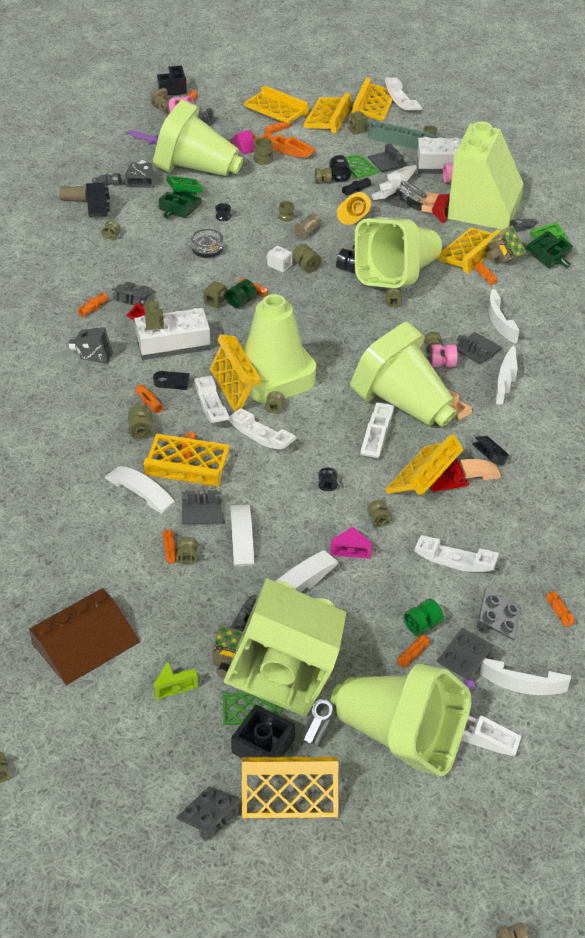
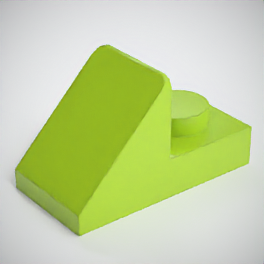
[153,662,198,700]

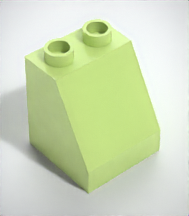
[448,121,524,230]
[223,578,347,716]

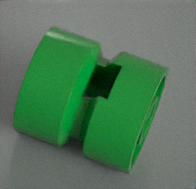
[403,598,444,637]

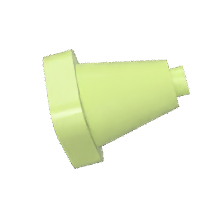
[153,99,244,177]
[355,217,442,288]
[237,294,316,403]
[350,321,457,427]
[331,664,471,776]

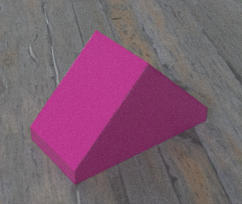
[231,130,254,155]
[330,527,372,559]

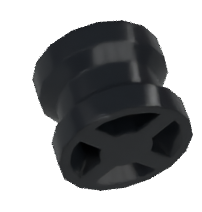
[215,203,231,221]
[318,467,338,491]

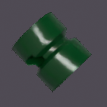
[225,279,257,309]

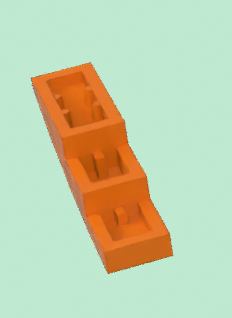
[260,132,316,158]

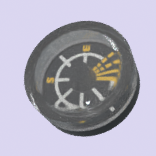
[395,180,428,207]
[191,229,224,258]

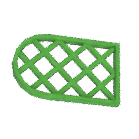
[346,155,378,179]
[222,693,281,725]

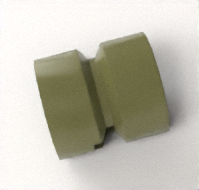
[254,138,273,165]
[293,244,322,273]
[128,405,153,440]

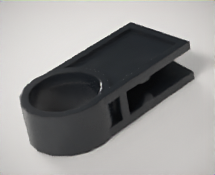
[153,371,190,390]
[472,436,509,465]

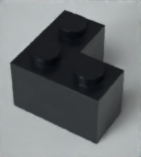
[157,65,187,95]
[86,182,110,217]

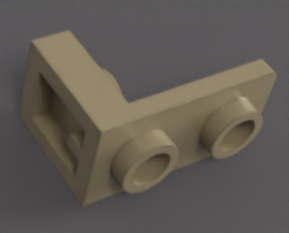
[151,88,170,115]

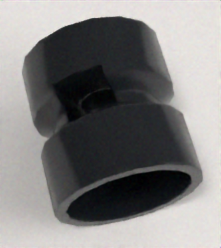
[329,155,351,182]
[336,248,356,274]

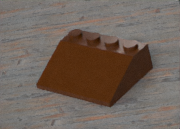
[29,588,140,686]

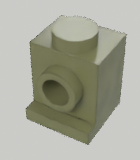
[348,111,368,135]
[203,281,227,309]
[145,301,164,330]

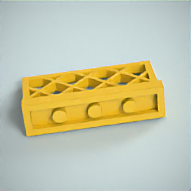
[351,77,393,121]
[244,85,309,124]
[303,93,352,133]
[437,227,501,274]
[210,334,262,412]
[143,433,230,487]
[385,434,463,495]
[242,756,338,818]

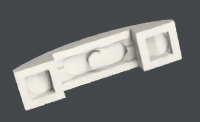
[385,78,422,110]
[488,289,519,343]
[194,375,229,423]
[229,408,296,449]
[105,466,175,514]
[230,504,254,566]
[415,535,499,572]
[480,658,571,695]

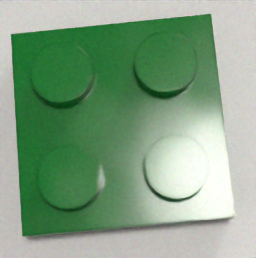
[166,175,203,194]

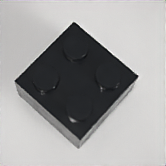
[231,704,295,758]

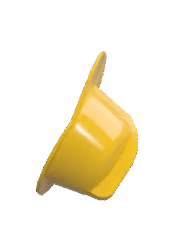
[337,192,371,225]

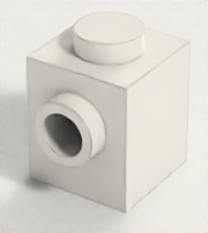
[267,246,293,272]

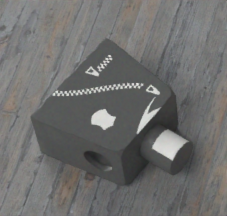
[125,160,155,188]
[69,327,113,364]

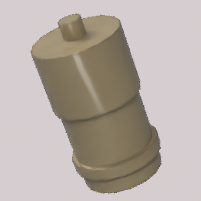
[60,185,87,202]
[294,214,321,239]

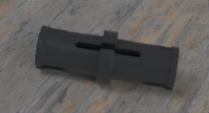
[342,177,371,196]

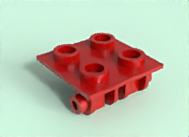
[430,459,469,492]

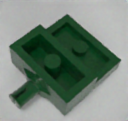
[159,191,202,219]
[526,230,573,269]

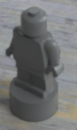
[92,173,122,186]
[510,218,538,232]

